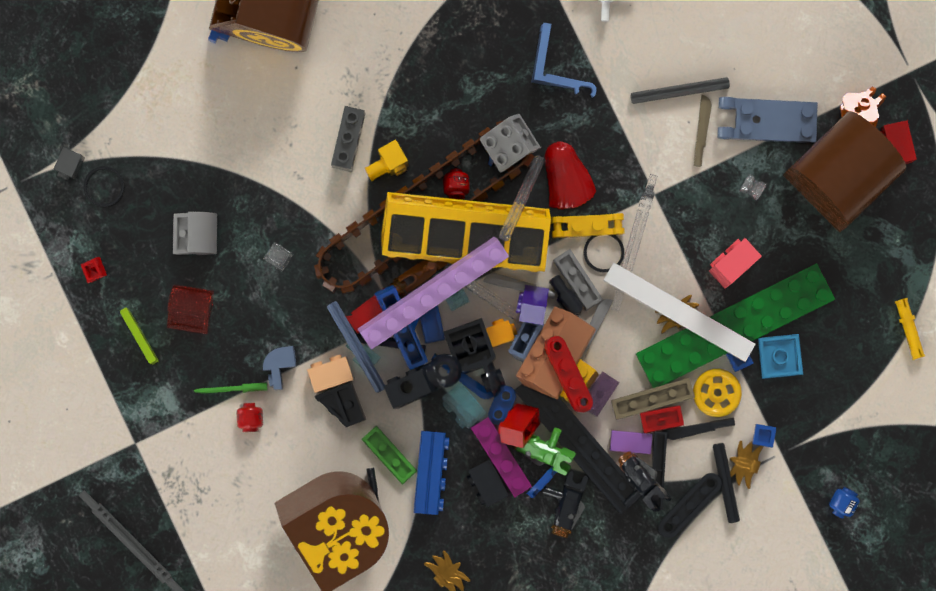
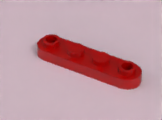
[544,336,593,413]

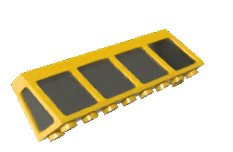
[381,192,551,272]

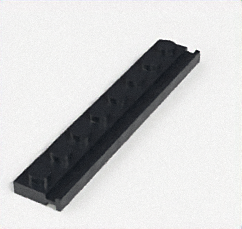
[514,384,642,514]

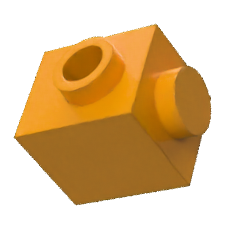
[486,318,517,348]

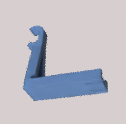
[532,23,596,98]

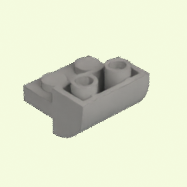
[173,212,217,255]

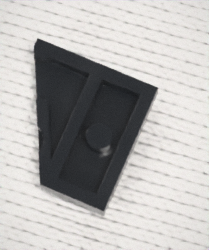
[315,382,366,427]

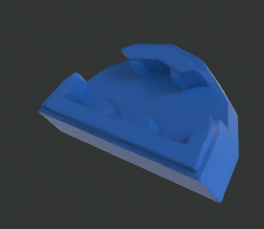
[526,466,557,498]

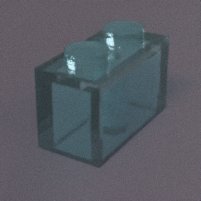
[442,382,487,429]

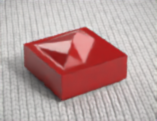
[81,257,107,283]

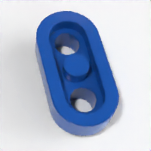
[488,386,516,425]

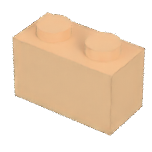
[307,355,354,394]

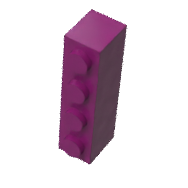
[471,417,532,498]

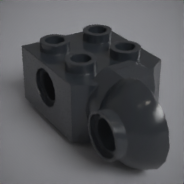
[443,318,506,398]
[383,354,462,409]

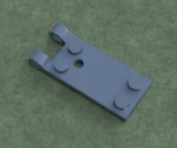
[717,97,818,143]

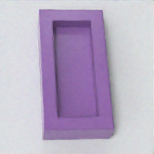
[610,430,652,454]

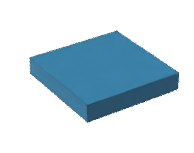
[758,334,803,379]

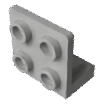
[480,114,541,172]

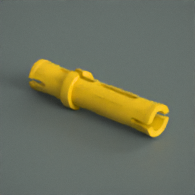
[895,298,925,360]

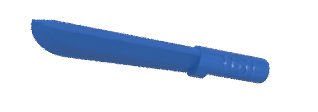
[431,353,493,399]

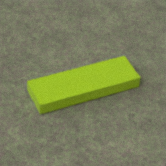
[120,307,159,365]

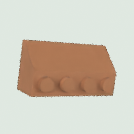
[516,307,596,400]

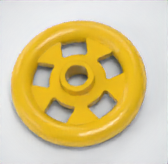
[693,369,742,417]

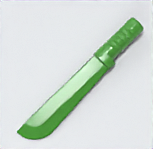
[194,382,267,393]

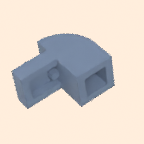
[263,346,297,390]

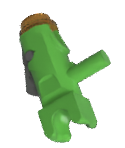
[511,428,576,475]

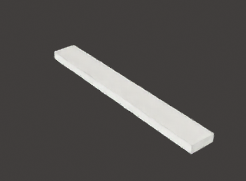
[603,263,755,362]

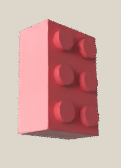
[709,238,762,289]

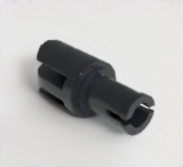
[549,275,583,317]

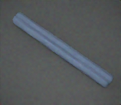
[327,301,385,393]

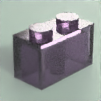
[581,371,620,417]

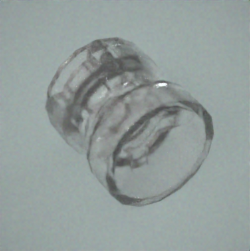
[739,174,767,201]

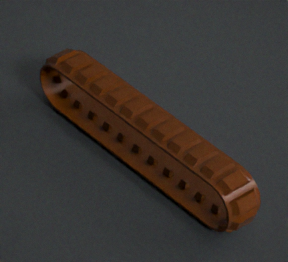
[314,121,535,295]

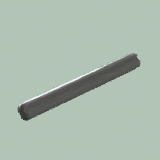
[630,77,730,104]

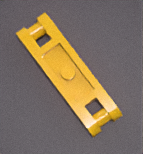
[551,213,625,238]

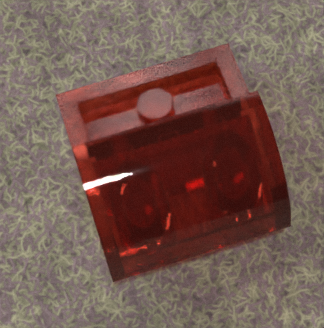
[167,285,214,334]

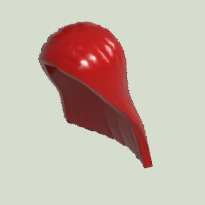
[545,141,596,209]

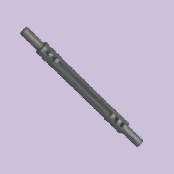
[79,490,184,591]

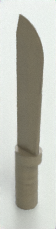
[694,95,712,167]

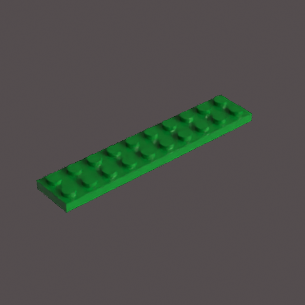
[636,263,835,388]

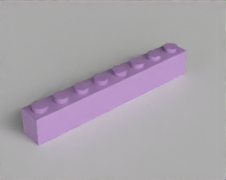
[358,237,509,350]

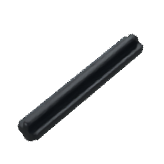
[713,443,740,523]

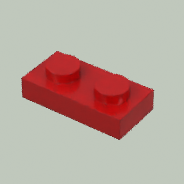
[640,405,684,433]

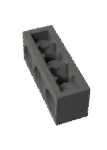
[331,106,365,172]

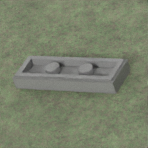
[553,249,603,311]

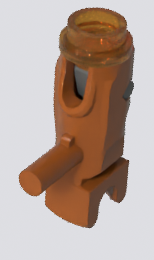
[390,260,448,297]

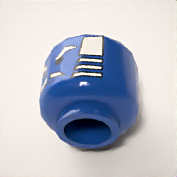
[829,487,860,519]

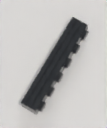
[652,432,668,509]

